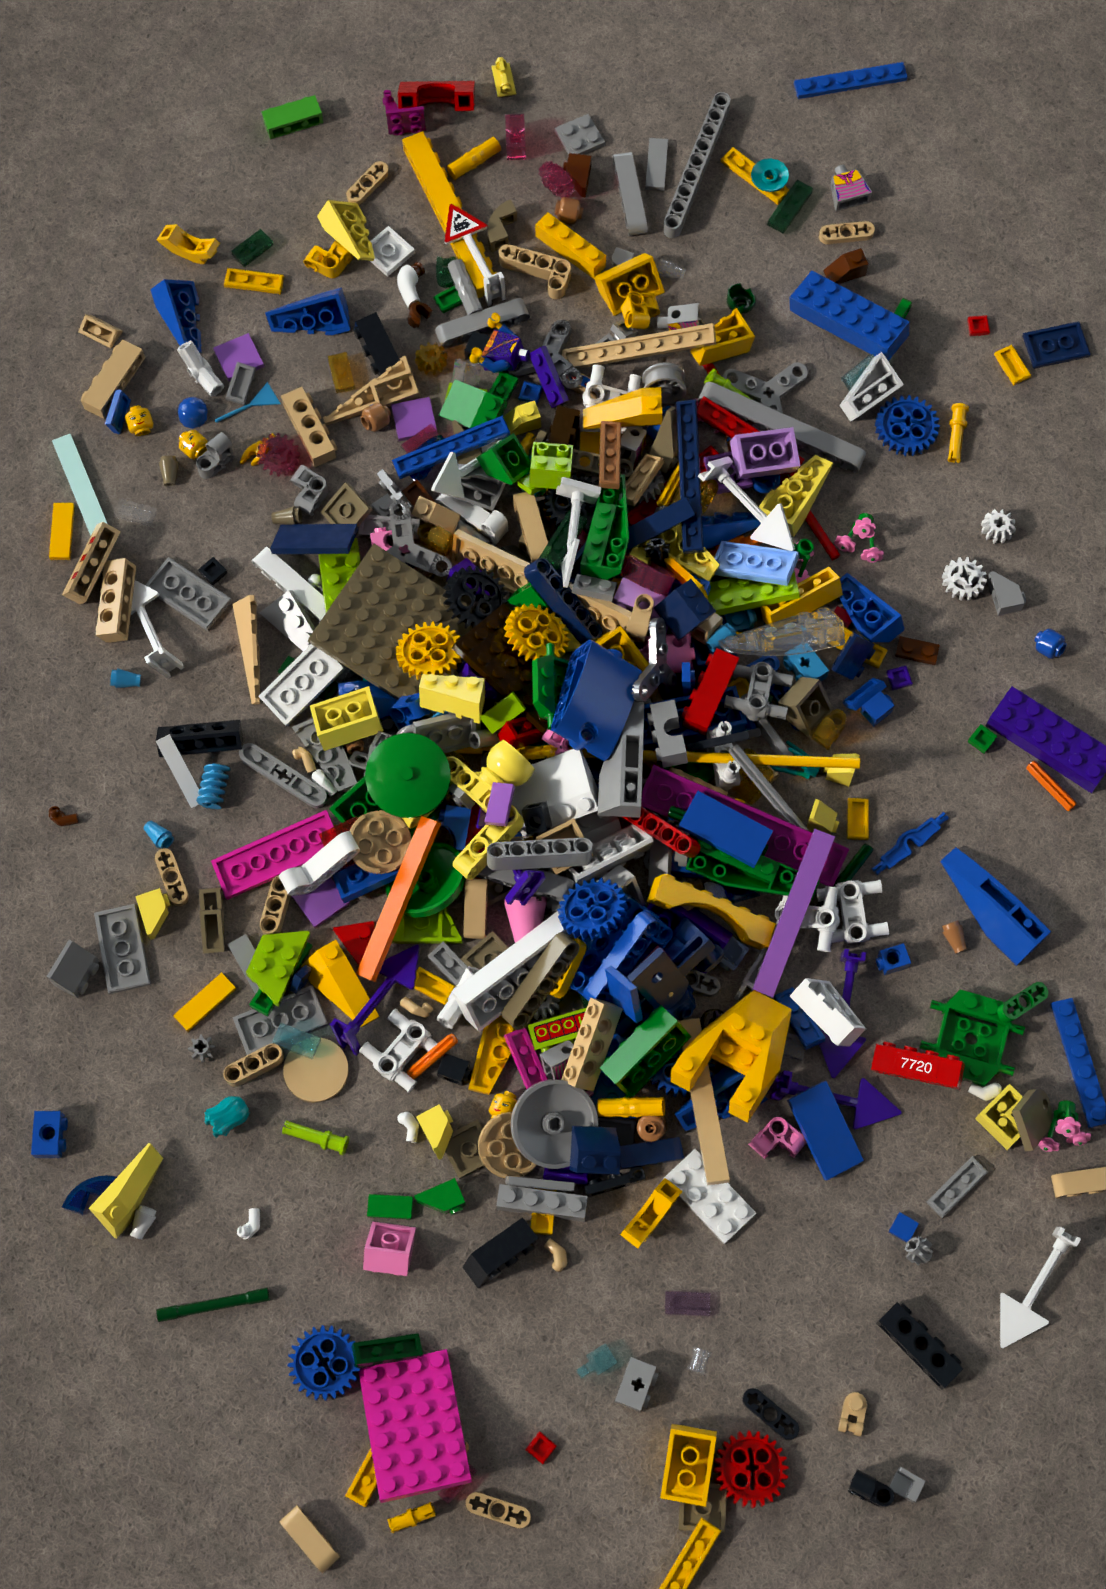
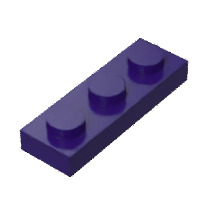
[529,345,569,408]

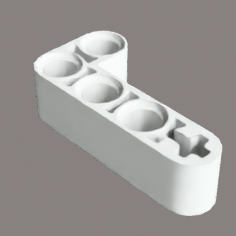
[435,494,508,546]
[279,831,360,896]

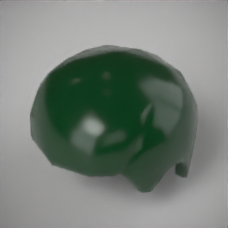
[726,283,756,314]

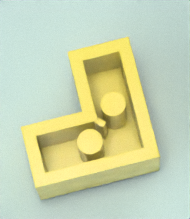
[975,1084,1023,1150]

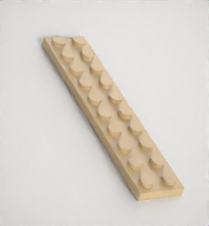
[451,529,632,636]

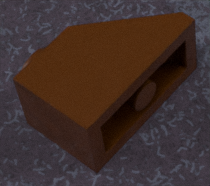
[563,153,592,198]
[823,248,868,284]

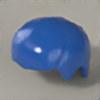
[178,397,208,428]
[751,474,781,493]

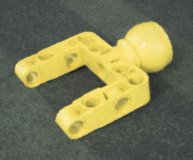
[401,740,535,880]

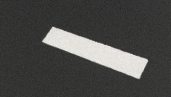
[156,734,200,808]

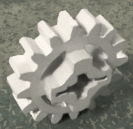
[942,557,987,601]

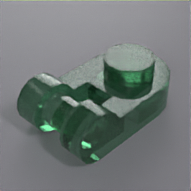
[436,256,456,288]

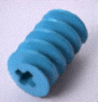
[196,763,231,810]

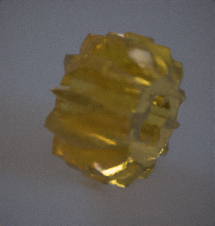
[415,342,448,376]

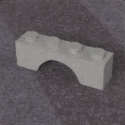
[496,1184,588,1222]

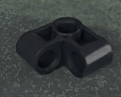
[848,1469,894,1508]

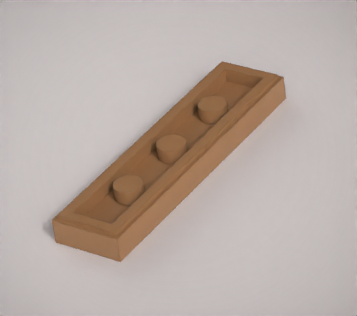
[599,421,621,489]

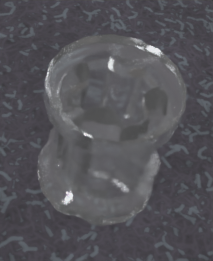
[687,1347,712,1376]

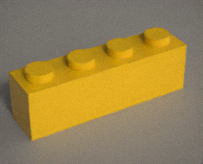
[535,212,606,279]
[761,567,843,632]

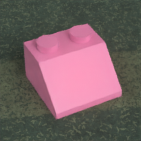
[363,1221,416,1276]

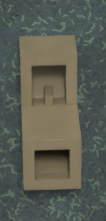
[488,199,517,252]

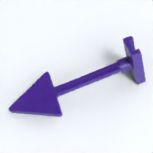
[476,807,546,906]
[330,944,420,1056]
[819,949,866,1078]
[770,1070,902,1130]

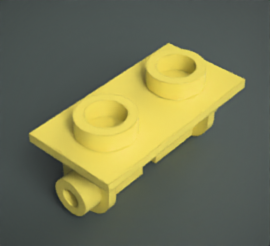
[491,57,516,98]

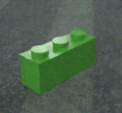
[261,95,324,140]

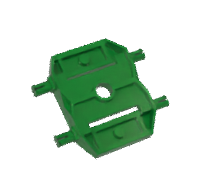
[532,643,569,730]
[919,989,1025,1086]

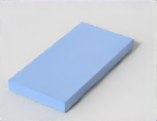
[714,541,799,586]

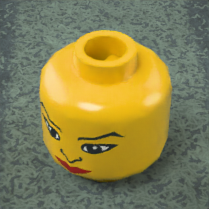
[125,405,154,437]
[179,430,208,459]
[488,1091,517,1119]

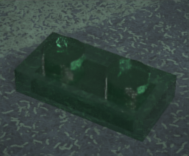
[231,229,274,267]

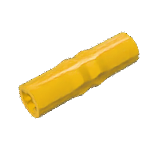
[447,137,501,180]
[597,1097,665,1118]

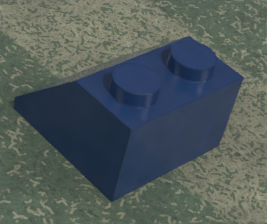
[653,579,716,641]
[570,1126,621,1174]

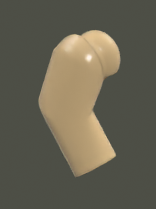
[292,747,317,773]
[400,997,433,1018]
[544,1238,568,1272]

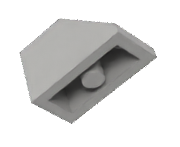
[987,571,1026,616]

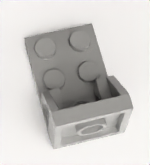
[413,712,481,753]

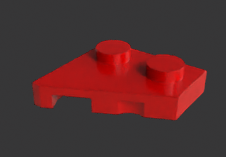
[333,921,375,966]

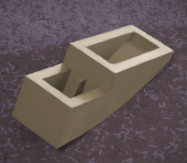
[199,887,225,953]

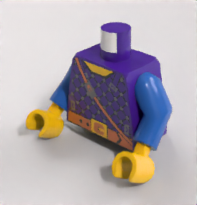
[469,313,530,373]

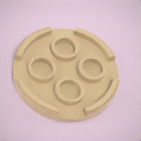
[350,810,411,874]
[283,1038,349,1103]
[478,1112,537,1179]

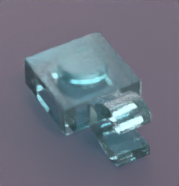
[576,1343,617,1379]

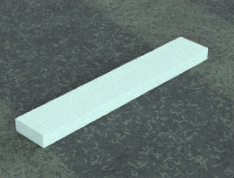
[52,434,107,535]

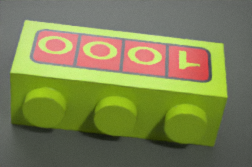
[528,1007,587,1053]

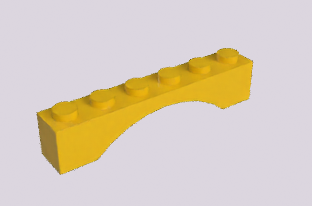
[647,874,776,950]

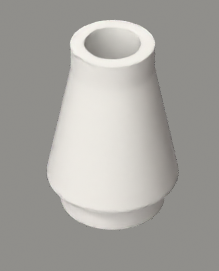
[130,1205,156,1240]

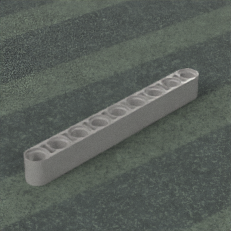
[664,92,730,239]
[698,382,866,473]

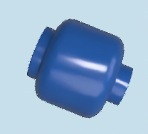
[1034,628,1067,659]

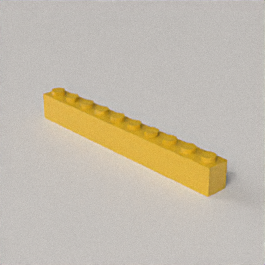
[402,131,497,298]

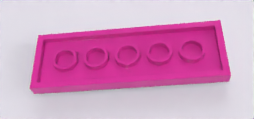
[211,810,338,900]

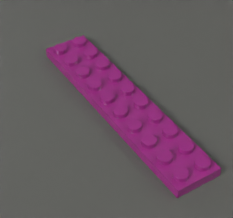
[641,764,849,887]

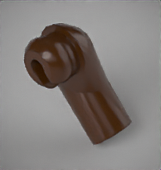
[49,806,79,826]

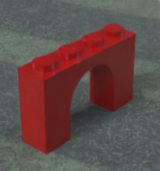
[398,81,475,111]

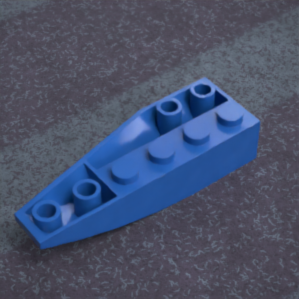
[940,847,1051,966]

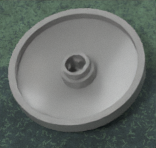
[511,1079,598,1169]

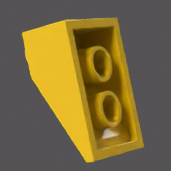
[660,1424,717,1507]

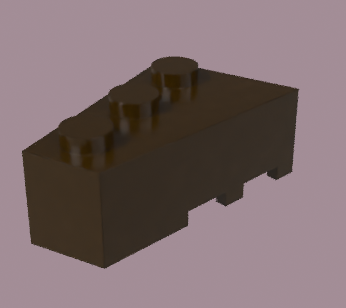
[546,405,580,449]

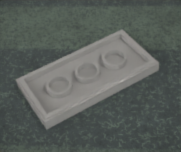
[145,557,232,631]
[94,903,151,994]
[232,985,329,1055]

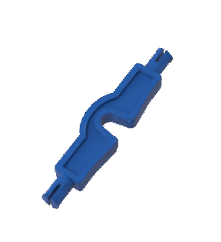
[872,812,949,875]

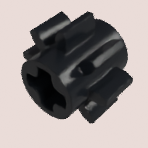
[645,538,670,563]

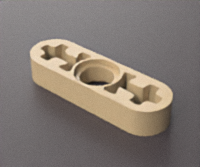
[346,161,389,205]
[819,221,875,244]
[155,848,189,906]
[466,1492,531,1529]

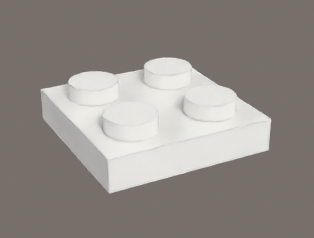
[370,226,415,277]

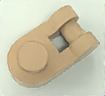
[838,1392,867,1437]

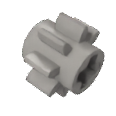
[188,1034,216,1063]
[905,1236,933,1265]

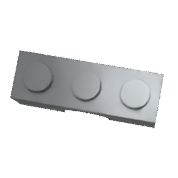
[647,700,688,768]

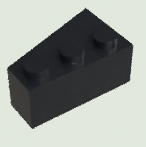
[353,312,400,376]
[462,1217,539,1288]

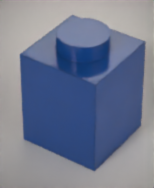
[860,691,894,727]

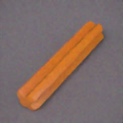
[1026,761,1076,811]
[407,1033,458,1079]

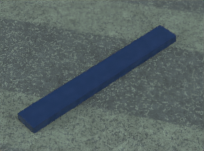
[676,399,704,554]
[553,497,696,575]

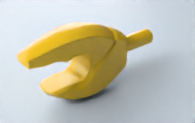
[240,433,276,466]

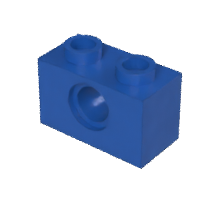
[31,1111,68,1158]

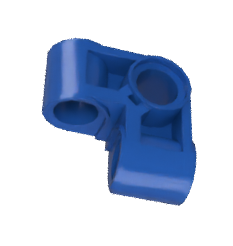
[389,693,430,731]

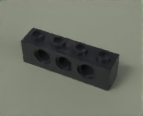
[156,720,243,757]
[876,1302,963,1390]

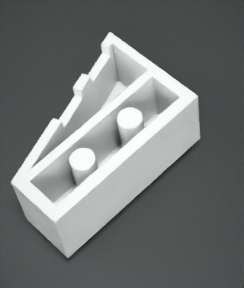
[840,352,904,422]
[790,978,866,1047]

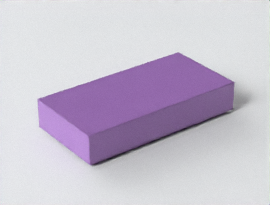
[485,782,515,826]

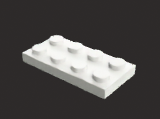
[258,644,346,726]
[663,1149,756,1244]

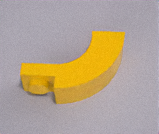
[157,224,220,264]
[620,1178,682,1248]

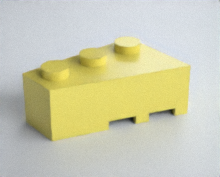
[419,674,485,724]

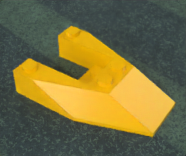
[671,990,792,1123]

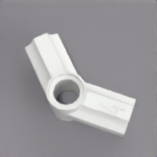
[177,341,224,397]
[437,966,479,1029]

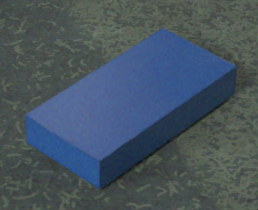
[105,390,131,434]
[843,678,887,711]

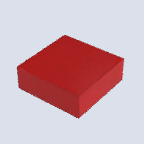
[967,315,990,336]
[525,1431,557,1464]

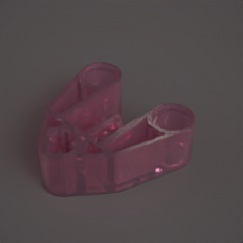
[619,553,676,597]

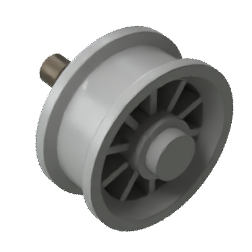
[642,357,687,406]

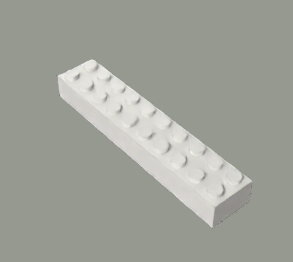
[452,864,646,1032]

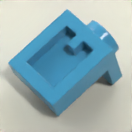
[724,609,757,632]

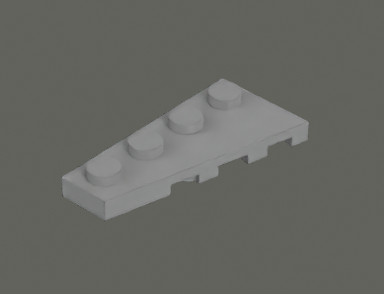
[292,718,358,794]

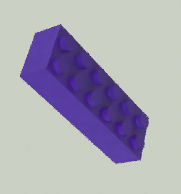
[986,686,1106,793]

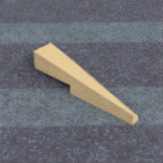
[323,356,421,425]
[233,595,260,704]

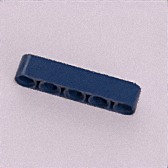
[524,558,603,645]

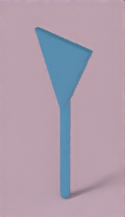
[215,382,281,423]

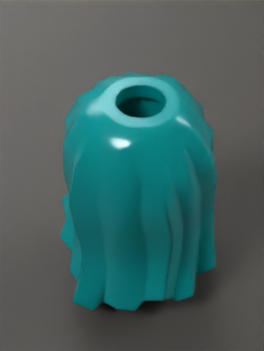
[204,1096,249,1138]

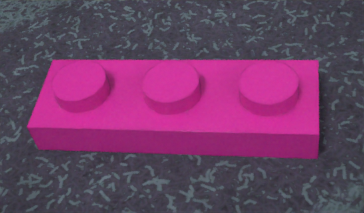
[504,1027,548,1090]

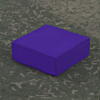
[886,665,913,691]

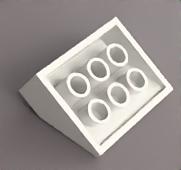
[512,749,599,836]
[564,824,654,888]

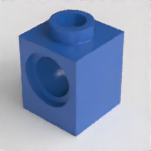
[876,943,911,975]

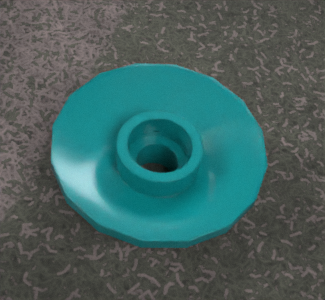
[751,158,789,192]

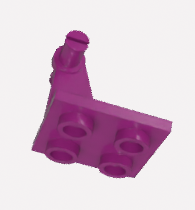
[383,90,426,136]

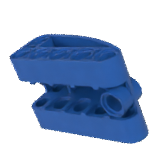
[551,639,642,761]
[562,893,673,1002]

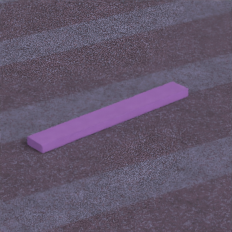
[752,829,835,997]

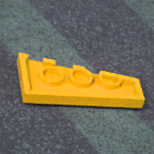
[468,1015,515,1095]

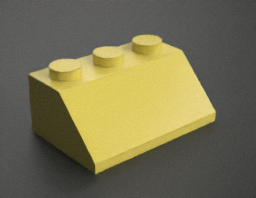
[310,686,383,751]

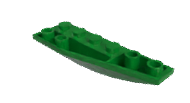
[580,474,629,580]
[685,838,820,900]

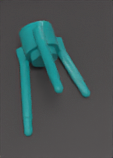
[770,741,820,779]

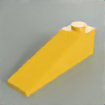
[583,387,663,429]
[301,940,380,1027]

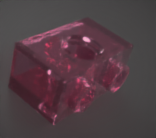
[505,114,526,160]

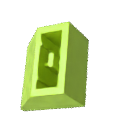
[529,442,573,489]

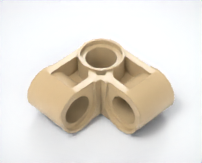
[626,594,654,643]

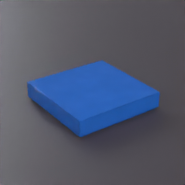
[605,966,643,1023]

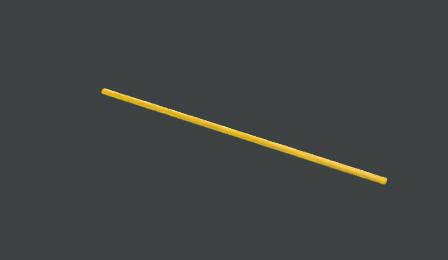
[448,746,860,769]

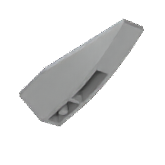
[597,701,644,817]

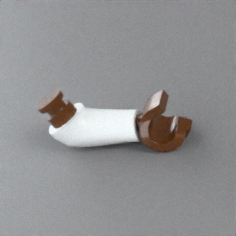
[397,262,433,328]

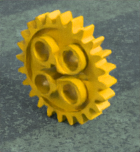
[504,603,570,661]
[396,621,461,680]

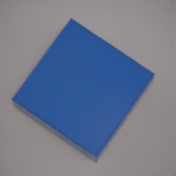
[518,381,543,405]
[888,1212,919,1243]

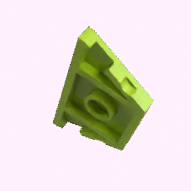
[391,908,462,944]
[246,931,310,1007]

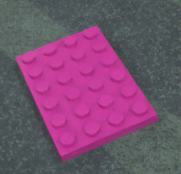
[359,1349,472,1503]

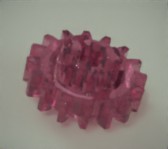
[539,161,575,198]
[257,433,301,477]

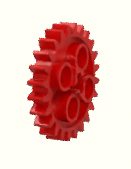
[713,1430,789,1509]

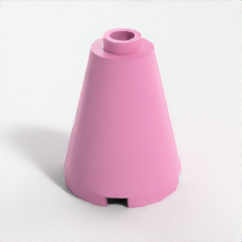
[504,897,547,943]

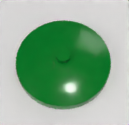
[365,733,451,818]
[386,842,466,918]

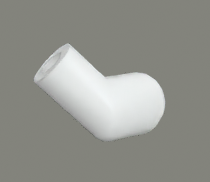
[312,769,337,796]
[968,1082,1002,1101]
[398,1111,419,1143]
[237,1208,260,1239]

